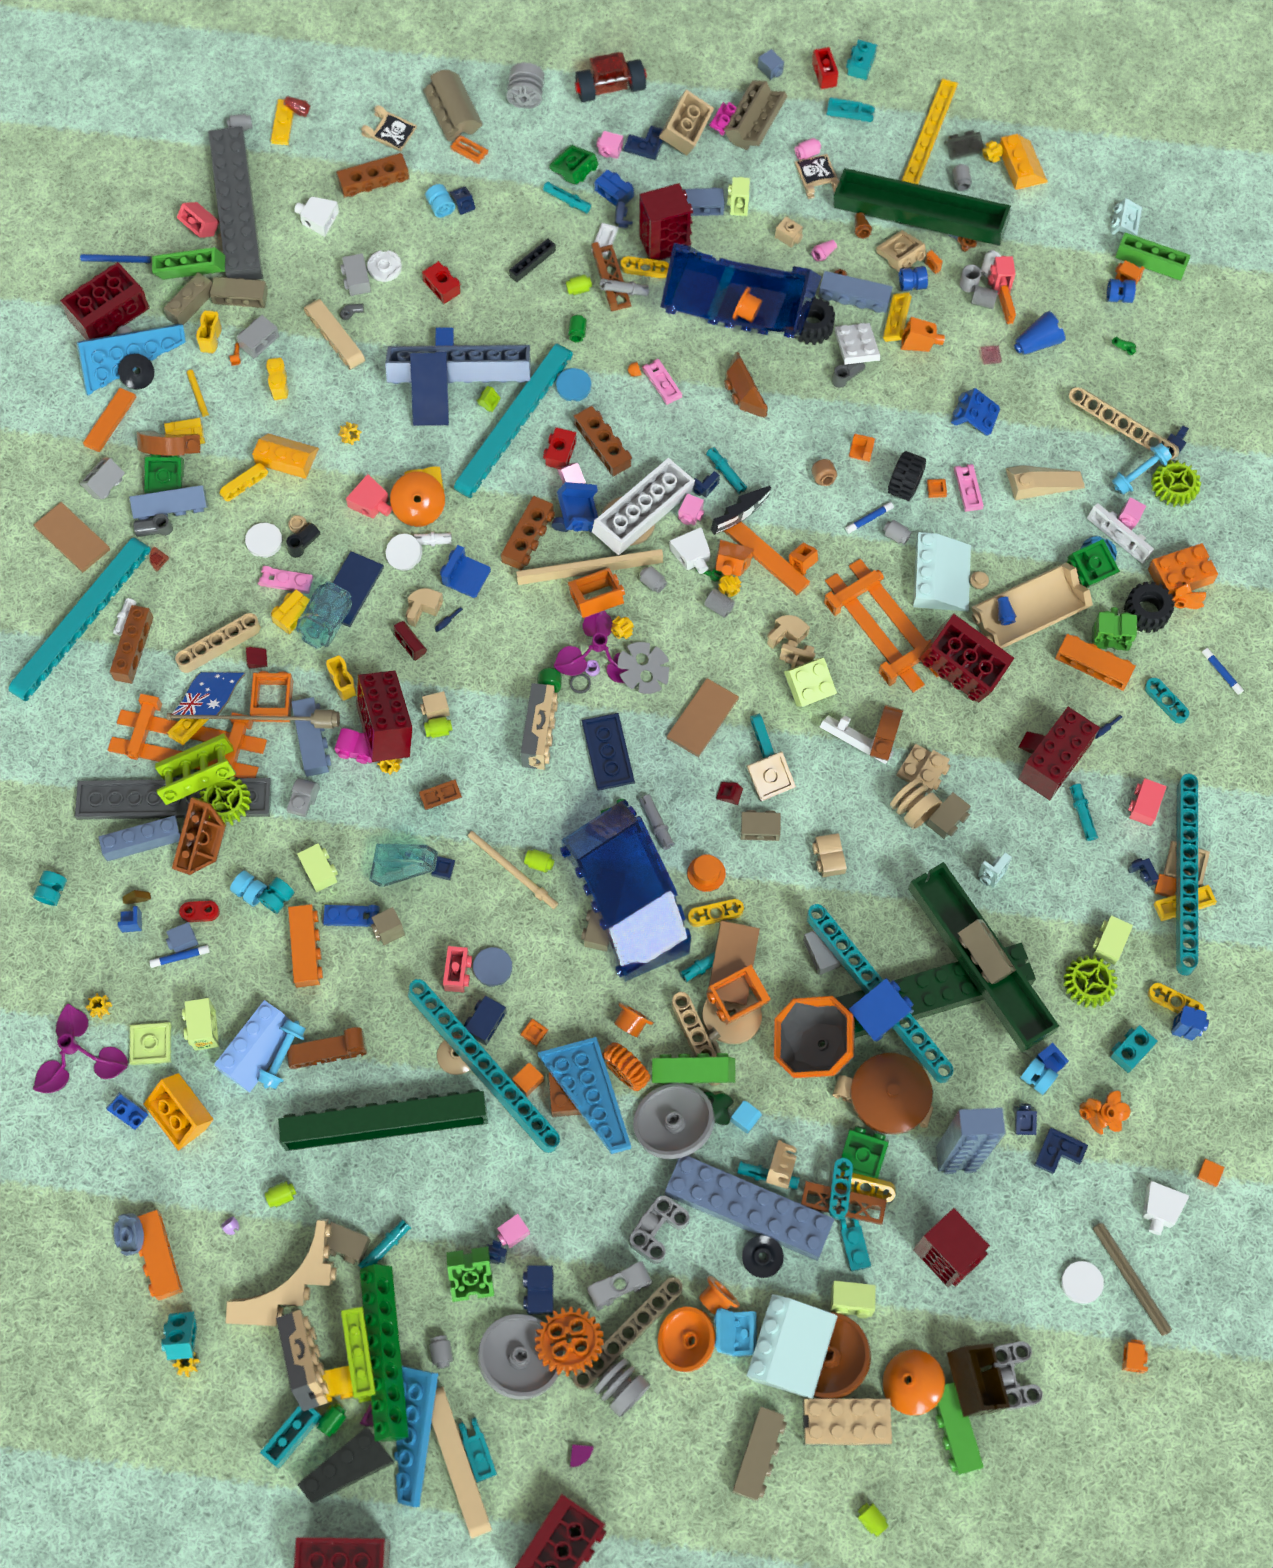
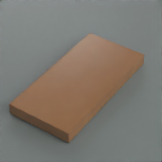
[33,502,111,573]
[667,678,739,757]
[707,921,760,1006]

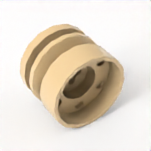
[890,778,942,830]

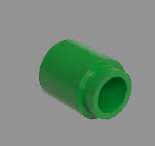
[568,315,587,343]
[316,1403,347,1438]

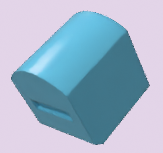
[730,1101,762,1134]

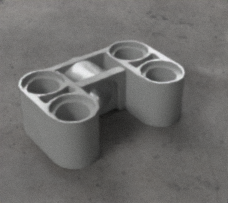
[630,1196,689,1264]
[587,1261,652,1311]
[991,1342,1043,1410]

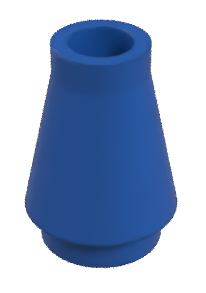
[997,597,1017,625]

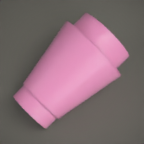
[811,240,837,262]

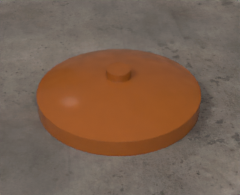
[850,1053,933,1135]
[813,1312,871,1399]

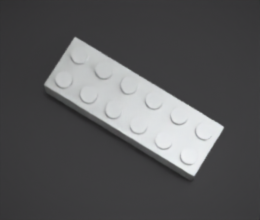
[592,458,695,556]

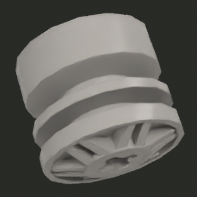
[507,62,544,108]
[594,1358,651,1418]

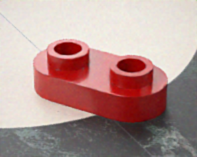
[179,901,220,922]

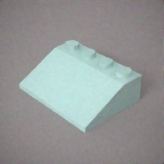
[913,532,971,612]
[747,1294,837,1399]

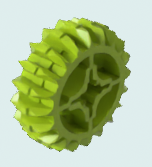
[1151,460,1201,507]
[198,776,251,826]
[1063,955,1118,1008]

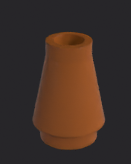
[854,213,872,239]

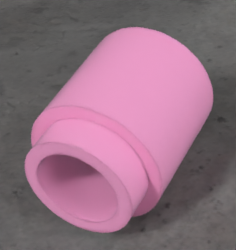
[795,138,821,160]

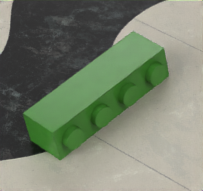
[1115,232,1191,281]
[152,248,225,279]
[652,1053,735,1084]
[935,1382,984,1476]

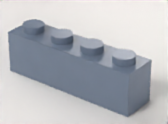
[682,188,724,216]
[819,271,893,313]
[129,485,208,520]
[291,697,331,777]
[98,816,181,862]

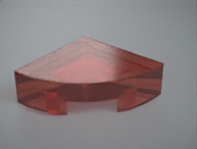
[150,546,169,572]

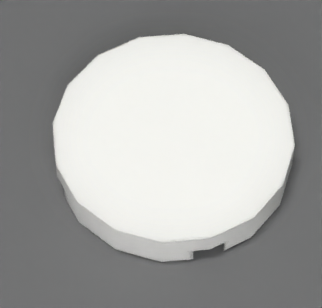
[367,250,402,282]
[245,523,282,558]
[386,534,422,571]
[1061,1261,1104,1304]

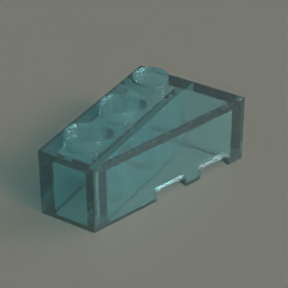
[369,844,438,887]

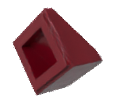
[246,647,268,669]
[1019,731,1045,754]
[716,782,743,805]

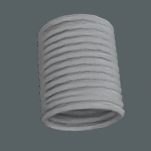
[959,264,981,292]
[971,285,998,309]
[705,589,735,618]

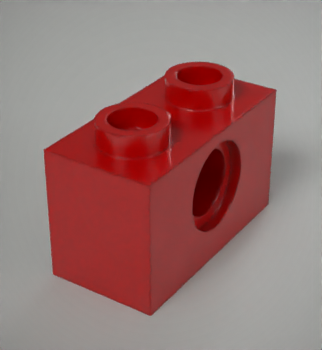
[812,47,839,90]
[422,261,461,304]
[543,427,577,469]

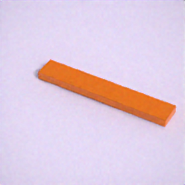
[724,522,810,595]

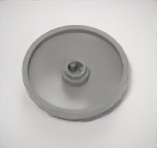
[633,1083,715,1159]
[477,1314,563,1400]

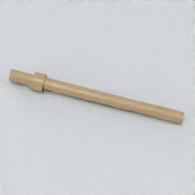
[468,831,559,909]

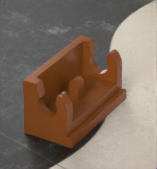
[419,779,462,811]

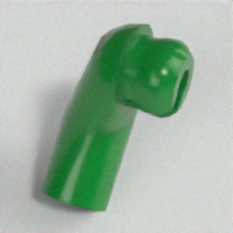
[1112,337,1136,355]

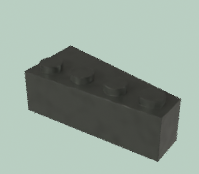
[297,1427,395,1503]

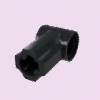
[286,522,320,558]

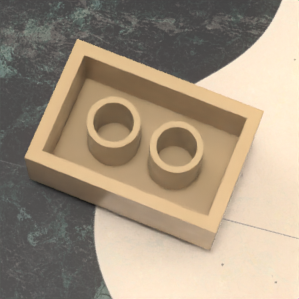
[659,90,714,156]

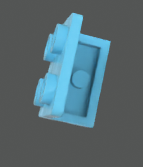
[714,1308,757,1357]

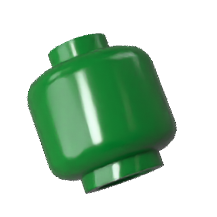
[537,667,562,693]

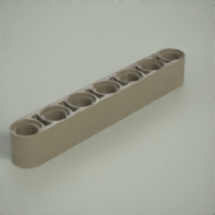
[573,1277,683,1390]

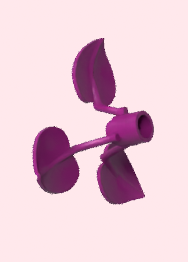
[554,610,628,683]
[33,1004,128,1093]

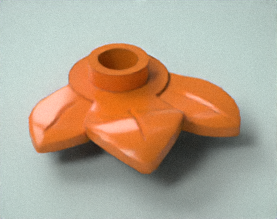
[1172,583,1206,609]
[1099,1091,1131,1132]
[1079,1098,1109,1135]

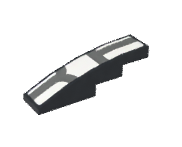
[710,485,771,535]

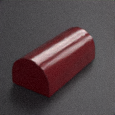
[394,621,427,661]

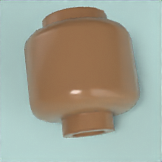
[811,459,837,486]

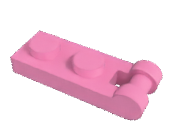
[642,359,682,405]
[954,464,984,512]
[258,566,313,594]

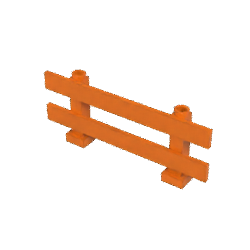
[824,559,939,693]
[107,694,267,779]

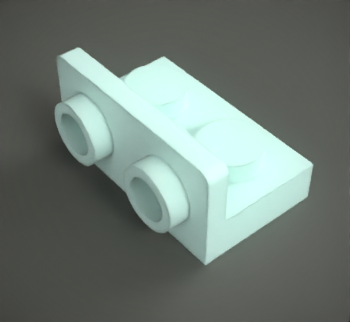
[1110,198,1142,236]
[978,853,1012,888]

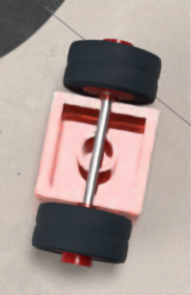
[574,52,647,102]

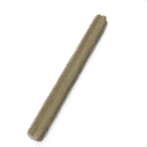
[1093,1222,1172,1336]

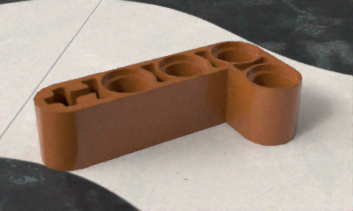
[287,1027,367,1069]

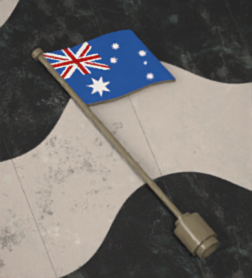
[167,672,340,729]

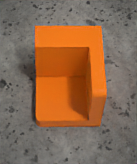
[849,434,875,462]
[512,1063,544,1097]

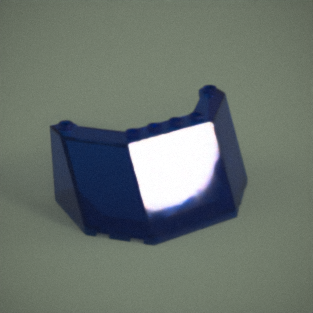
[660,243,821,339]
[560,799,691,982]

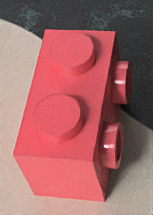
[177,202,219,238]
[988,256,1016,294]
[1128,778,1167,826]
[443,946,472,993]

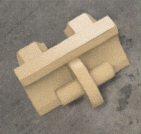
[779,640,815,668]

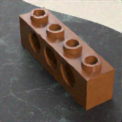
[337,153,409,197]
[574,406,632,477]
[501,496,555,570]
[110,605,154,684]

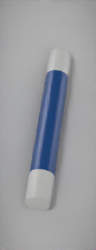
[845,502,894,534]
[1202,648,1244,695]
[149,945,210,968]

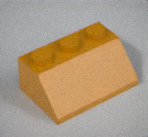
[1000,134,1047,190]
[252,433,319,479]
[143,1073,214,1151]

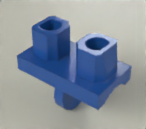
[106,1092,149,1130]

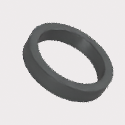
[570,673,591,694]

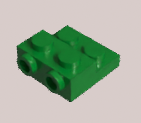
[549,144,599,185]
[144,454,184,494]
[1067,539,1120,588]
[838,1125,889,1179]

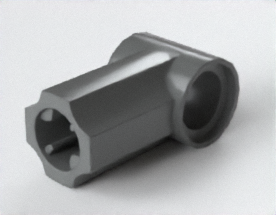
[831,362,866,388]
[133,514,173,537]

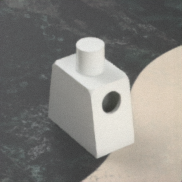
[295,197,339,237]
[670,527,710,574]
[1143,1181,1189,1235]

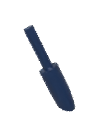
[435,607,463,632]
[1095,715,1122,739]

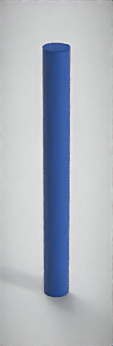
[80,254,151,263]

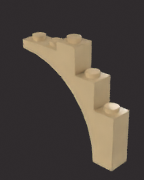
[226,1218,337,1326]

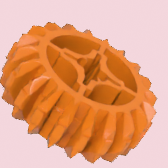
[602,1042,650,1091]

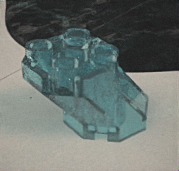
[296,581,352,649]

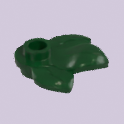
[704,1092,734,1125]

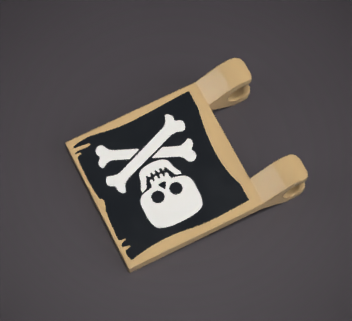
[361,105,417,151]
[795,154,840,199]

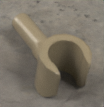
[707,1027,721,1053]

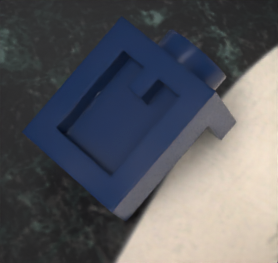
[450,186,476,215]
[614,201,633,228]
[693,471,720,498]
[1128,858,1159,887]
[1013,1103,1037,1135]

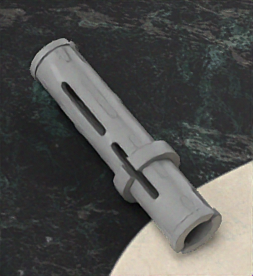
[599,279,649,296]
[640,795,675,850]

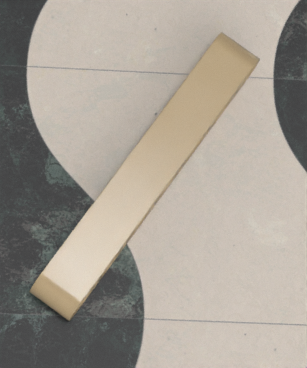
[1069,387,1179,460]
[432,1386,492,1539]

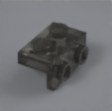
[944,130,984,160]

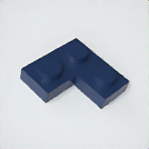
[624,126,664,160]
[1034,1127,1088,1174]

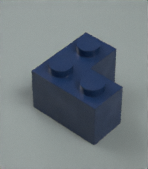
[523,1266,554,1315]

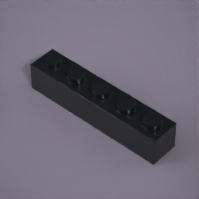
[509,238,556,283]

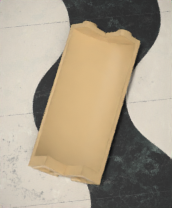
[971,562,1093,649]

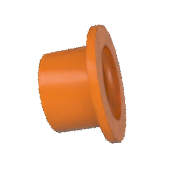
[732,287,762,323]
[687,855,726,892]
[614,1002,654,1038]
[699,1276,740,1315]

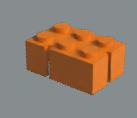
[1148,543,1218,596]

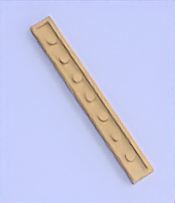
[516,549,663,585]

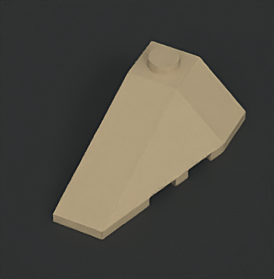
[1006,465,1085,500]

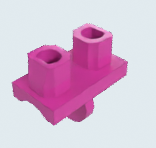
[709,102,737,136]

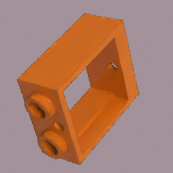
[568,568,625,618]
[250,671,294,722]
[707,965,771,1025]

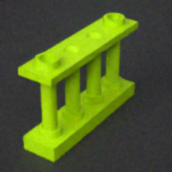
[155,733,236,805]
[341,1307,376,1403]

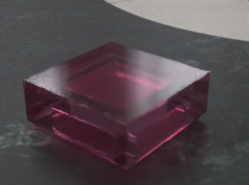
[981,345,1002,365]

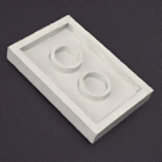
[835,323,880,364]

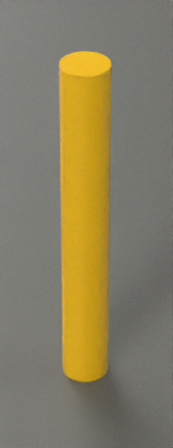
[186,370,209,417]

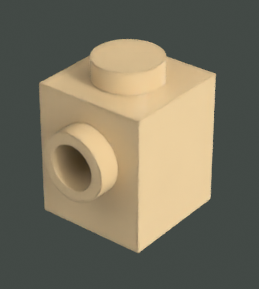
[775,217,803,248]
[420,691,450,720]

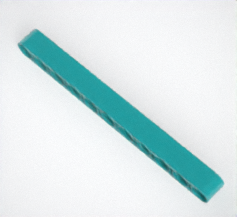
[454,343,573,498]
[8,538,151,701]
[1176,773,1198,976]
[807,904,954,1083]
[408,979,560,1153]

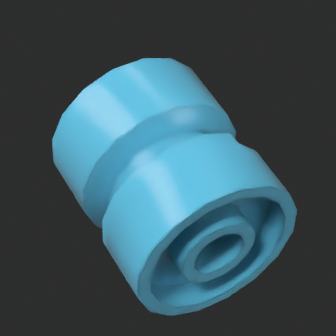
[425,184,455,218]
[230,871,268,907]
[1020,1058,1058,1096]

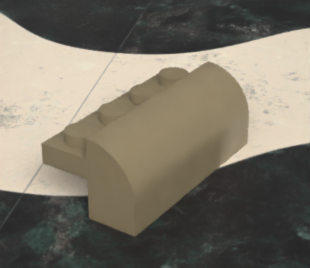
[423,70,483,142]
[724,80,788,150]

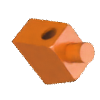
[901,317,945,352]
[715,540,754,576]

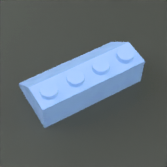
[214,1000,292,1093]

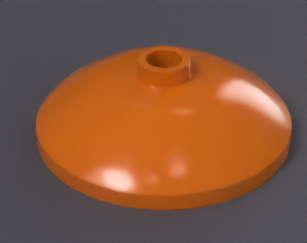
[390,472,445,527]
[658,1307,716,1372]
[882,1350,945,1416]

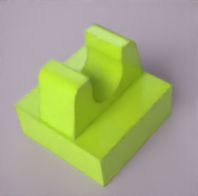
[476,386,501,412]

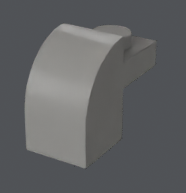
[287,778,320,817]

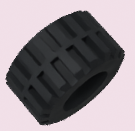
[790,296,835,345]
[888,451,926,501]
[1123,581,1175,633]

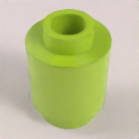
[565,274,592,295]
[424,717,453,738]
[524,849,555,873]
[264,1181,297,1208]
[857,1502,889,1537]

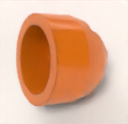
[628,361,642,377]

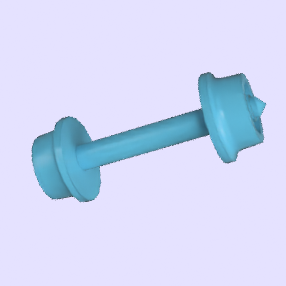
[1112,443,1172,495]
[257,1020,306,1089]

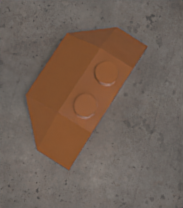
[724,352,768,418]
[172,797,226,875]

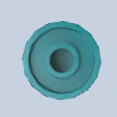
[33,871,67,906]
[258,877,295,914]

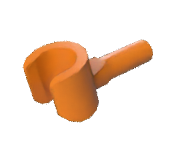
[229,343,241,366]

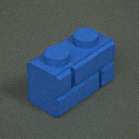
[595,169,634,206]
[1171,1006,1209,1041]

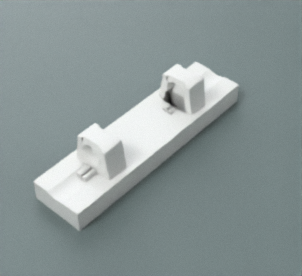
[1087,503,1154,564]
[820,715,894,764]

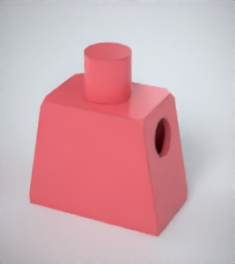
[346,474,392,518]

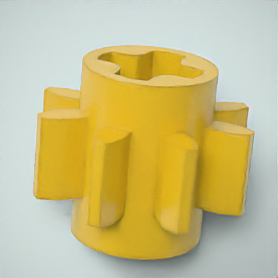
[982,141,1004,163]
[338,422,362,445]
[718,575,741,597]
[611,616,634,639]
[377,759,403,775]
[86,993,113,1019]
[172,1352,200,1377]

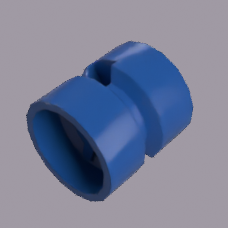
[899,266,928,292]
[1107,279,1136,303]

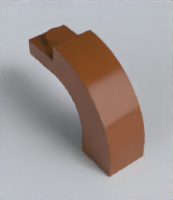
[137,431,201,456]
[870,704,903,761]

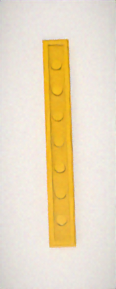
[901,78,958,185]

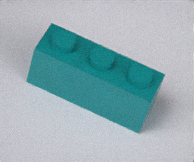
[260,1405,321,1469]

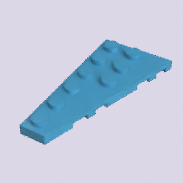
[77,324,186,396]
[538,1037,631,1154]
[394,1365,438,1507]

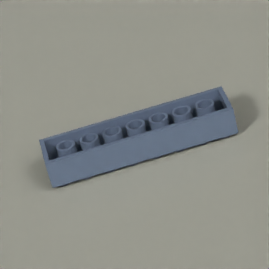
[385,345,531,384]
[936,1107,1006,1174]
[665,1156,834,1261]

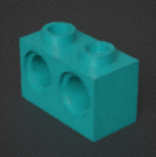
[1110,1025,1158,1074]
[161,1312,197,1360]

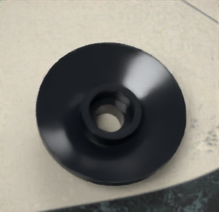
[118,354,155,390]
[742,1235,784,1278]

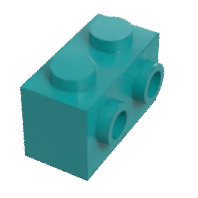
[846,40,877,81]

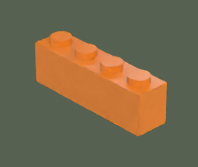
[1055,634,1136,691]
[288,904,323,988]
[138,1210,183,1301]

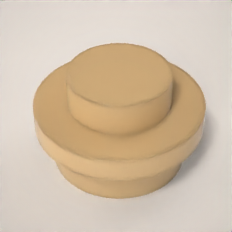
[289,515,307,533]
[970,571,989,589]

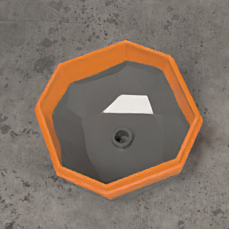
[774,996,855,1078]

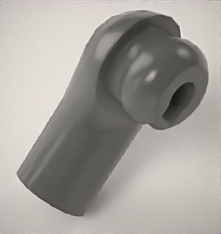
[340,304,364,320]

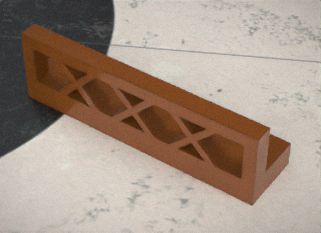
[592,242,631,312]
[801,1181,887,1225]

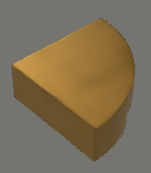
[122,890,151,904]

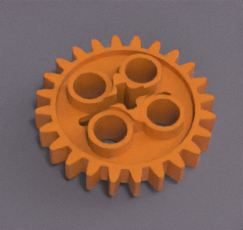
[535,1307,604,1376]

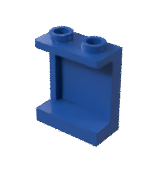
[557,482,598,533]
[849,978,914,1042]

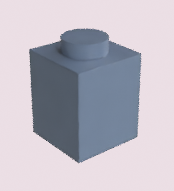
[758,49,784,80]
[166,922,199,953]

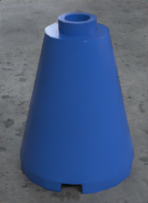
[1014,311,1066,355]

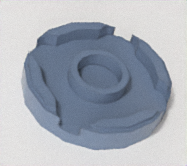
[473,947,512,987]
[114,1213,144,1256]

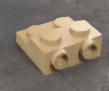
[876,230,926,271]
[896,744,951,794]

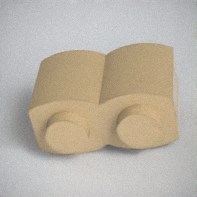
[812,833,847,877]

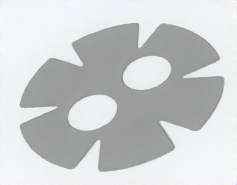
[618,642,669,694]

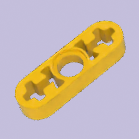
[621,256,671,278]
[219,463,268,502]
[688,899,744,927]
[1148,983,1204,1013]
[836,1172,896,1203]

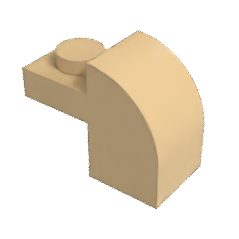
[406,588,444,627]
[767,615,810,649]

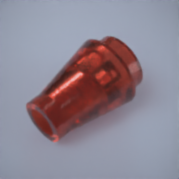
[284,96,310,117]

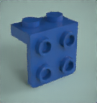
[951,388,1000,436]
[440,545,491,598]

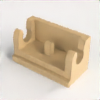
[766,1140,797,1189]

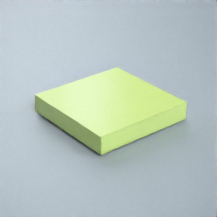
[129,1022,171,1065]

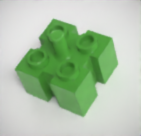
[1092,607,1137,651]
[446,1247,494,1302]

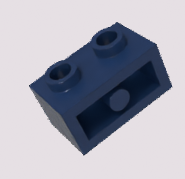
[464,996,507,1046]

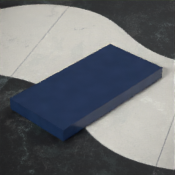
[410,352,449,426]
[317,551,384,627]
[582,713,635,791]

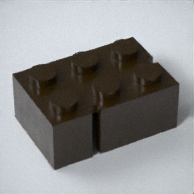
[947,1343,1010,1417]

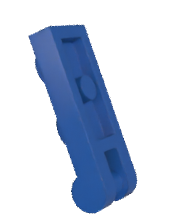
[323,905,380,927]

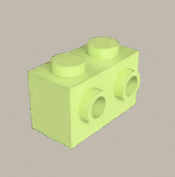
[727,177,750,216]
[297,844,338,893]
[1092,916,1133,965]
[830,1281,876,1318]

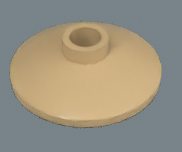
[437,1036,475,1075]

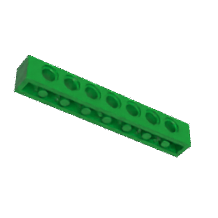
[359,1264,409,1442]

